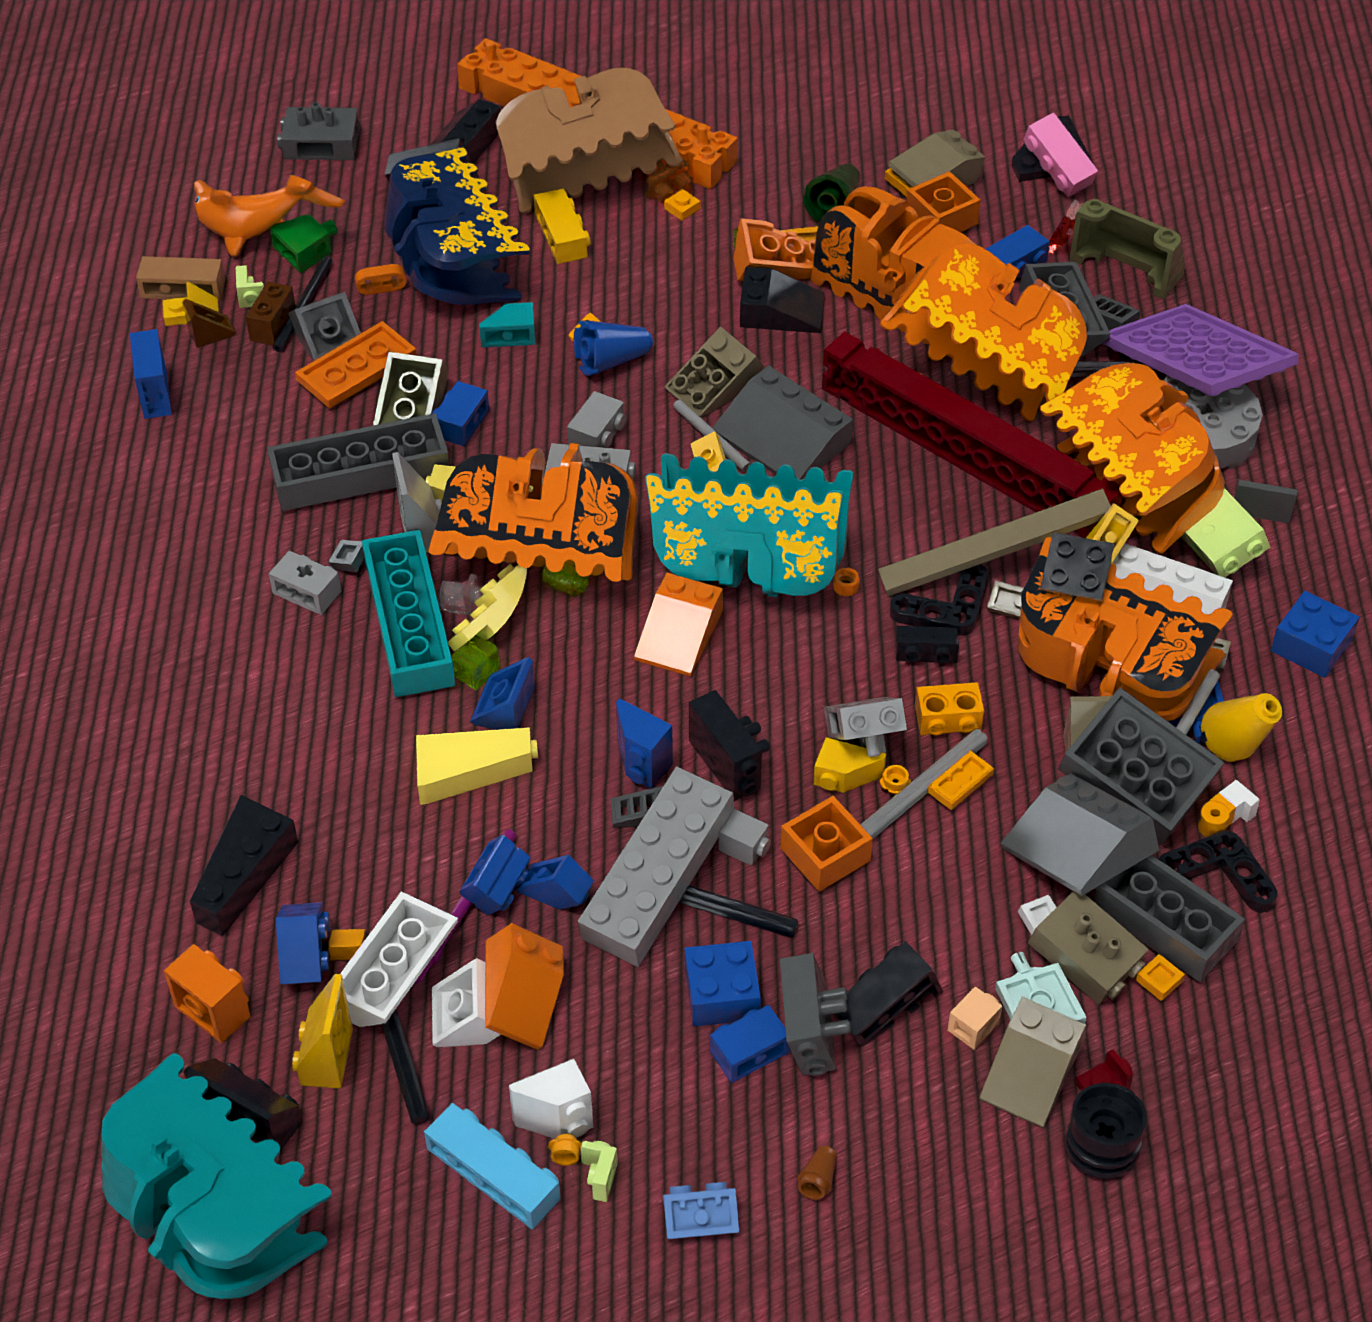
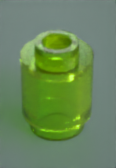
[542,562,589,596]

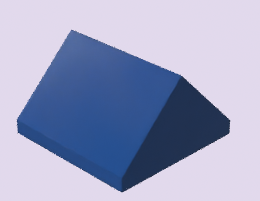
[470,657,535,730]

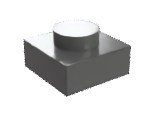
[328,540,364,572]

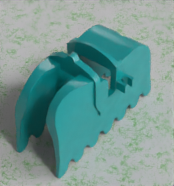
[101,1053,332,1299]

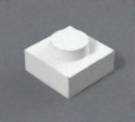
[1018,894,1056,935]

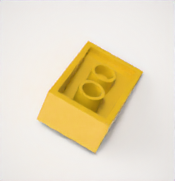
[292,974,353,1089]

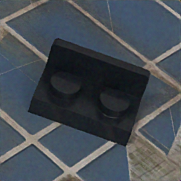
[896,626,959,664]

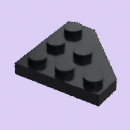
[1011,115,1093,182]

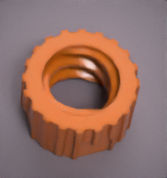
[833,568,860,597]

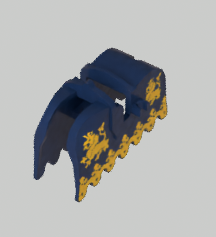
[384,147,531,305]

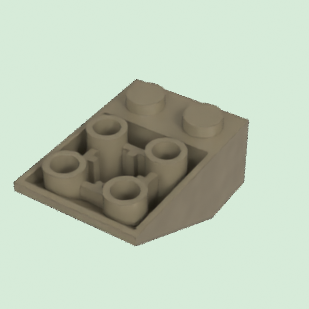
[664,326,765,418]

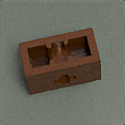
[246,281,296,346]

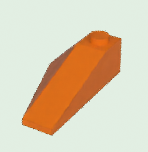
[734,218,816,281]

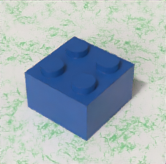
[1271,590,1360,678]
[684,941,761,1027]

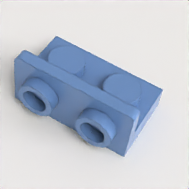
[663,1182,739,1239]

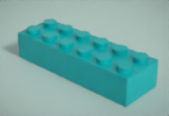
[362,530,455,697]

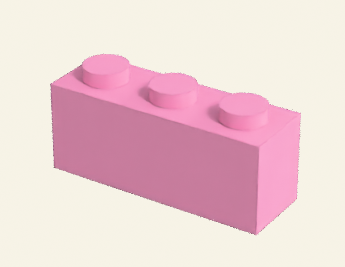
[1023,112,1098,197]

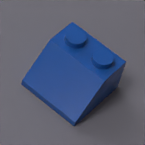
[616,698,673,789]

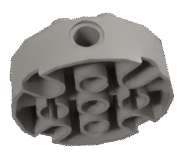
[1163,376,1263,470]

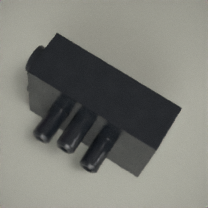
[689,690,770,801]

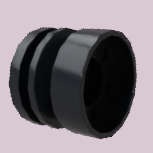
[1065,1082,1147,1179]

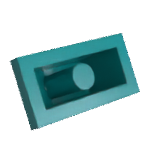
[479,302,535,348]

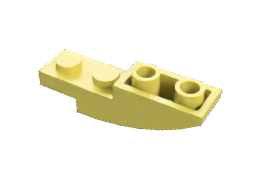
[448,563,527,652]

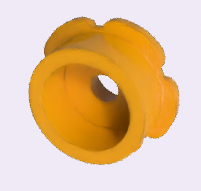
[880,765,911,795]
[548,1134,582,1166]

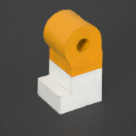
[1198,780,1260,837]

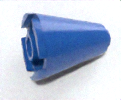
[573,320,653,376]

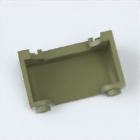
[1070,199,1185,299]

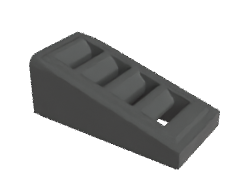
[1094,294,1140,330]
[611,786,663,828]

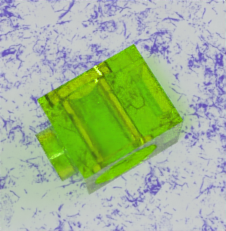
[451,635,500,690]

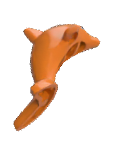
[194,175,345,257]

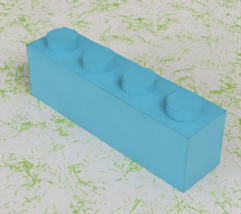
[424,1103,560,1230]

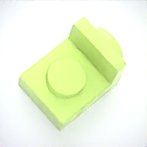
[236,265,264,308]
[581,1141,618,1202]

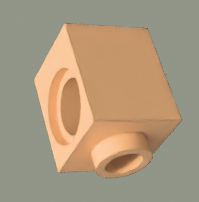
[947,986,1002,1050]

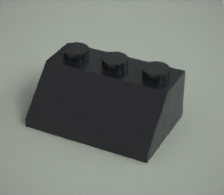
[430,99,501,164]
[183,1058,303,1151]

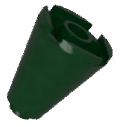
[803,164,860,222]

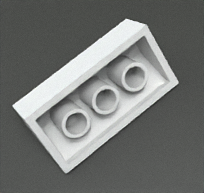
[1113,543,1233,614]
[340,892,458,1027]

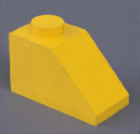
[813,737,886,793]

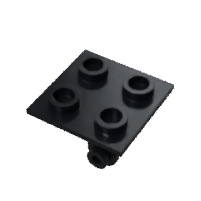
[1040,532,1114,601]

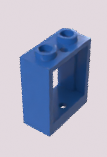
[129,329,172,419]

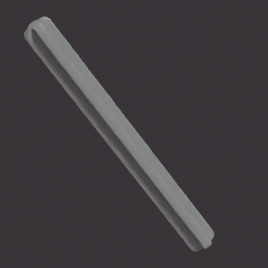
[860,729,988,838]

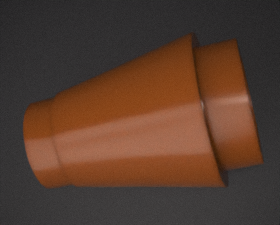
[797,1146,837,1200]

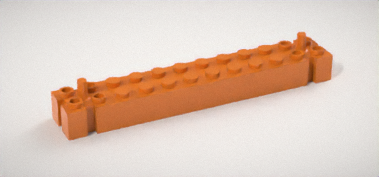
[457,38,738,190]

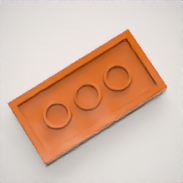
[295,321,417,409]

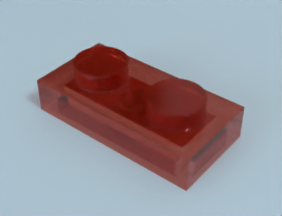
[1048,200,1083,254]

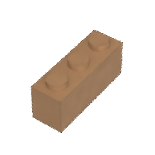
[136,256,225,301]

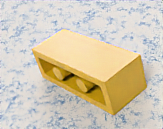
[534,188,590,264]

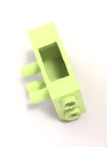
[1181,488,1270,578]

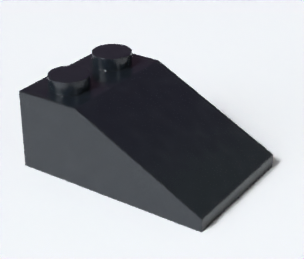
[740,267,825,333]

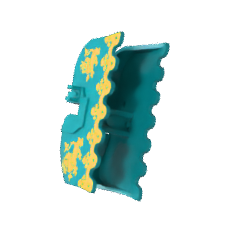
[645,453,854,597]

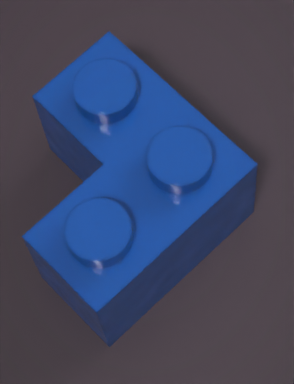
[276,902,330,984]

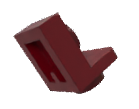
[1075,1049,1133,1091]

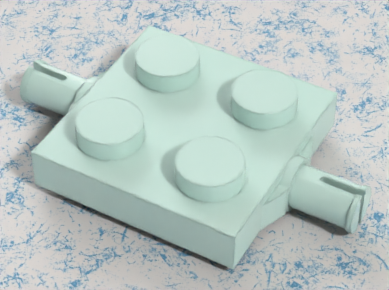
[995,952,1087,1024]

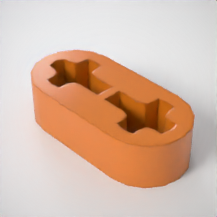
[355,264,407,295]

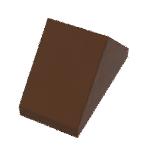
[182,298,236,348]

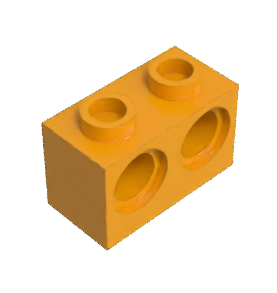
[915,682,984,735]

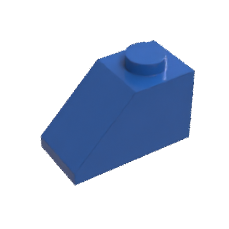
[515,855,594,910]

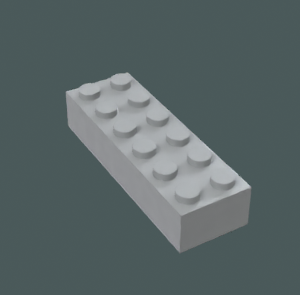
[578,766,734,967]

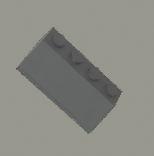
[1019,261,1110,358]

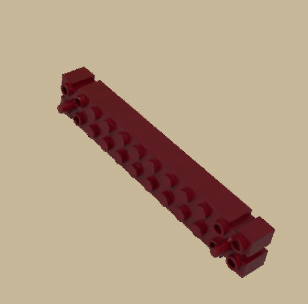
[822,331,1123,538]

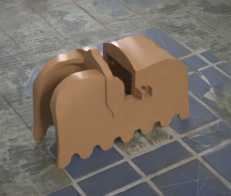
[496,68,683,214]

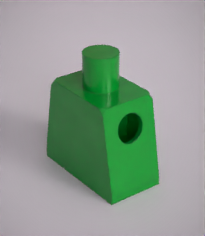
[270,214,338,273]

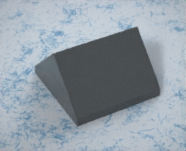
[1234,479,1298,523]

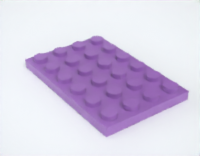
[1102,304,1299,396]

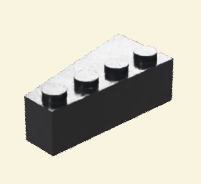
[190,795,298,936]

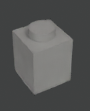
[719,809,771,866]

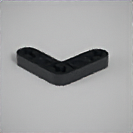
[890,564,988,636]
[1159,831,1278,913]

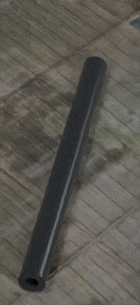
[272,256,333,352]

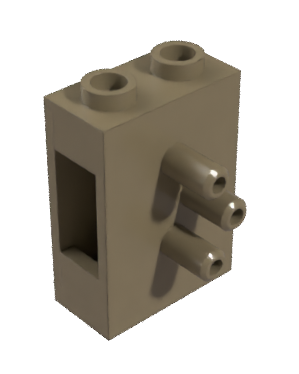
[1028,891,1149,1005]

